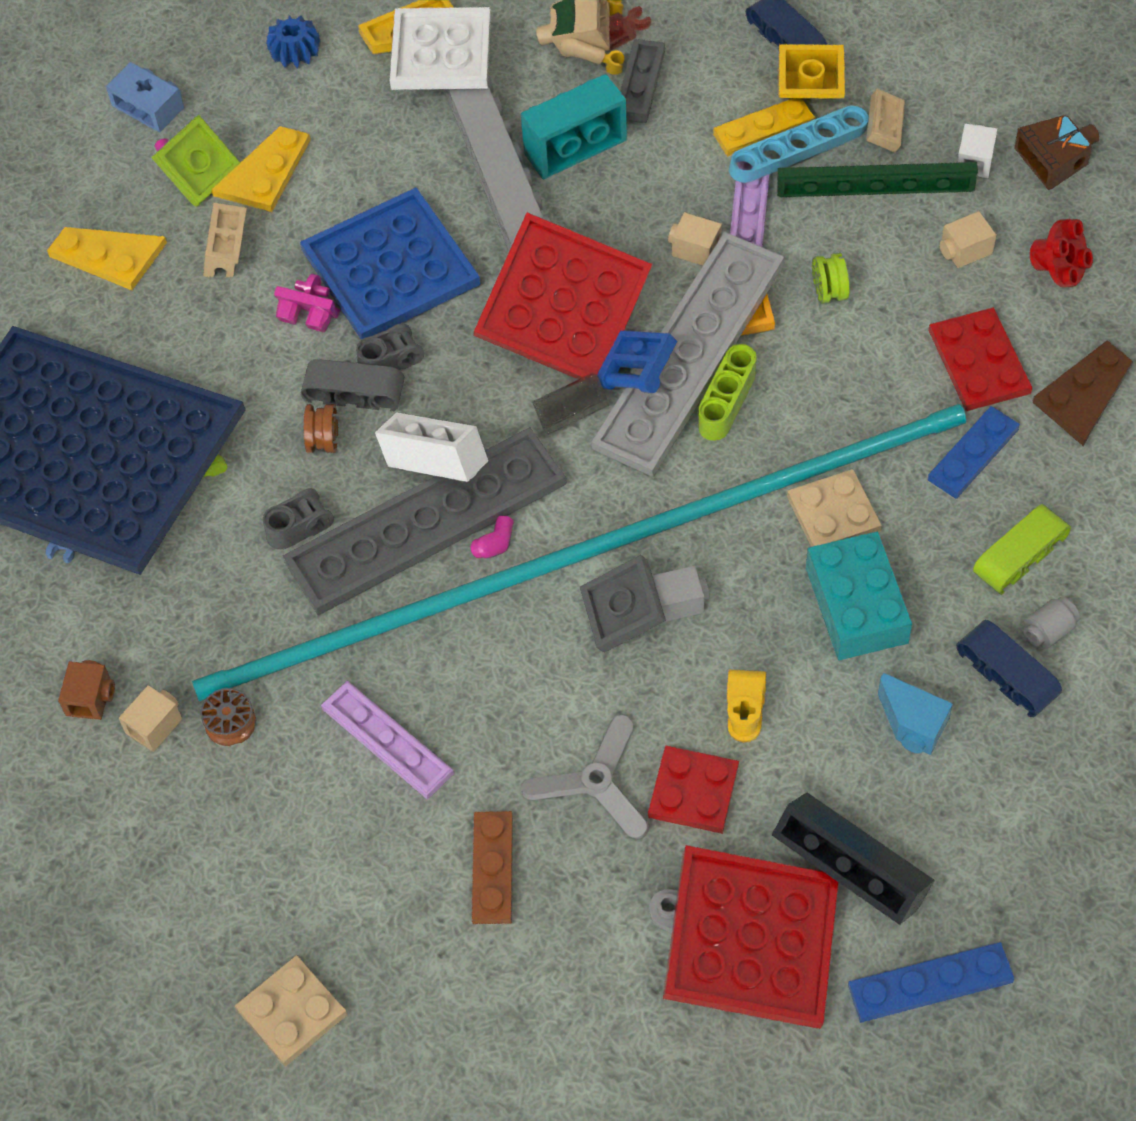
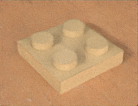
[787,469,882,547]
[235,955,347,1067]

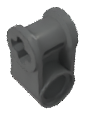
[356,324,425,370]
[263,488,334,549]

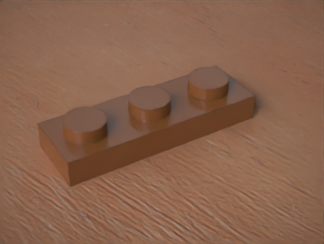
[472,811,513,924]

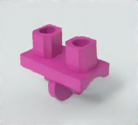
[274,274,341,333]

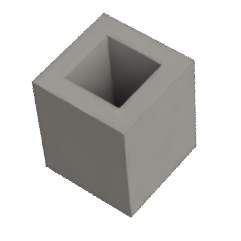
[652,566,709,622]

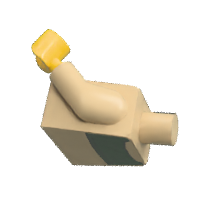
[536,0,624,75]

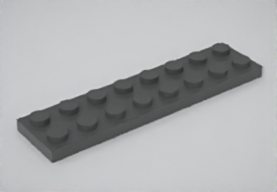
[283,427,566,616]

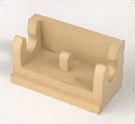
[203,203,247,277]

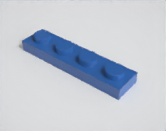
[848,942,1014,1023]

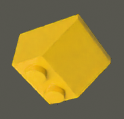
[778,44,845,98]

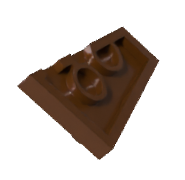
[1033,340,1133,446]

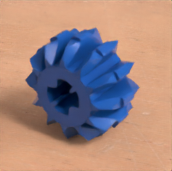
[266,15,320,69]

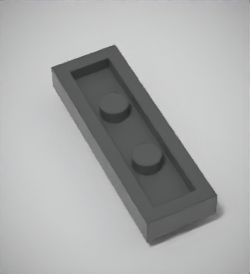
[620,38,665,123]

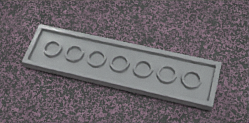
[591,232,785,477]

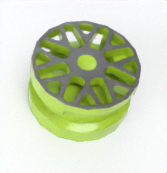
[812,252,850,304]

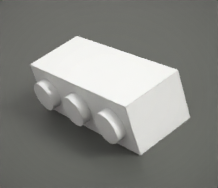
[375,413,488,482]

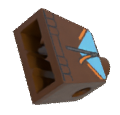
[1014,115,1100,190]

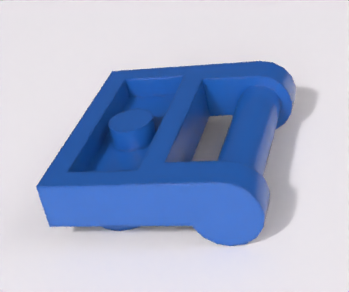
[596,330,677,393]

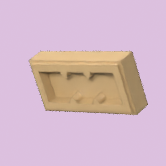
[866,89,905,153]

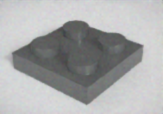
[580,555,666,653]

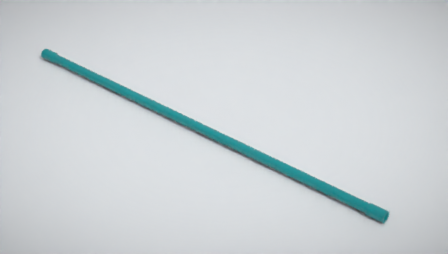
[192,404,966,702]

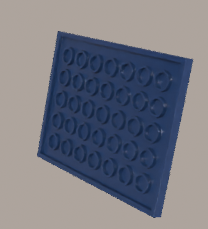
[0,326,246,575]

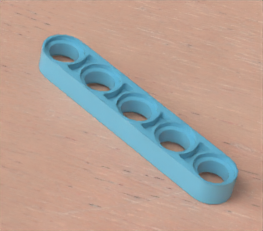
[729,106,868,183]

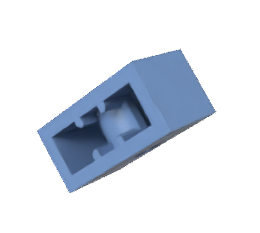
[106,62,184,132]

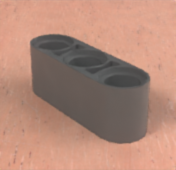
[300,359,405,412]

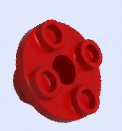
[1029,219,1093,288]

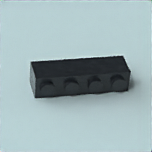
[772,792,935,925]

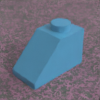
[878,673,953,755]

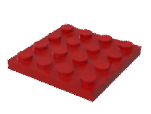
[473,212,652,388]
[663,845,838,1029]

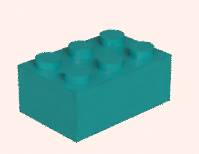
[521,74,627,180]
[806,531,912,661]

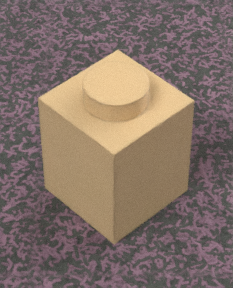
[940,211,996,268]
[668,212,722,265]
[119,685,182,752]

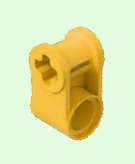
[727,669,766,743]

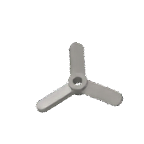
[521,715,649,839]

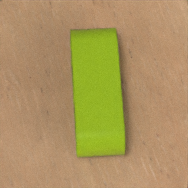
[698,344,757,441]
[973,504,1071,595]

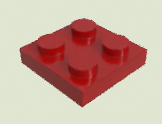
[648,745,739,834]

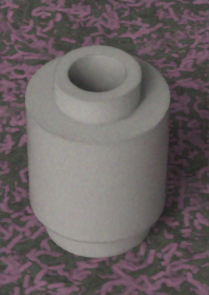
[1024,597,1080,649]

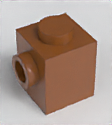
[58,660,115,720]

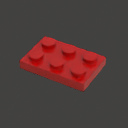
[928,307,1032,411]

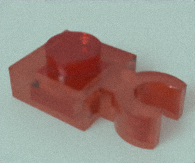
[609,6,651,51]

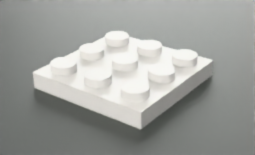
[390,7,491,90]

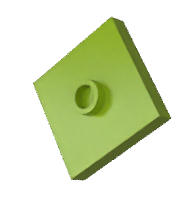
[151,115,240,207]

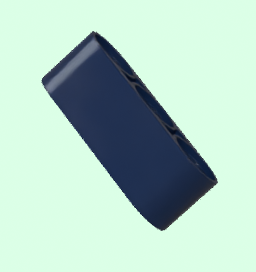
[745,0,827,50]
[956,620,1062,717]

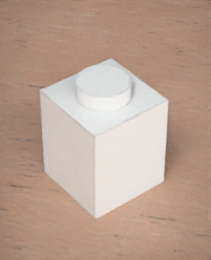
[957,124,997,178]

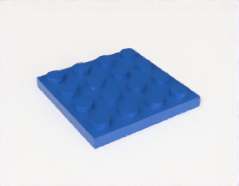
[300,187,481,340]

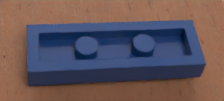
[928,406,1020,499]

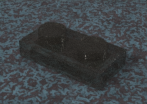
[532,373,610,435]

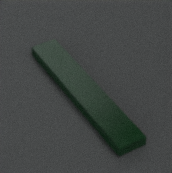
[777,162,978,197]

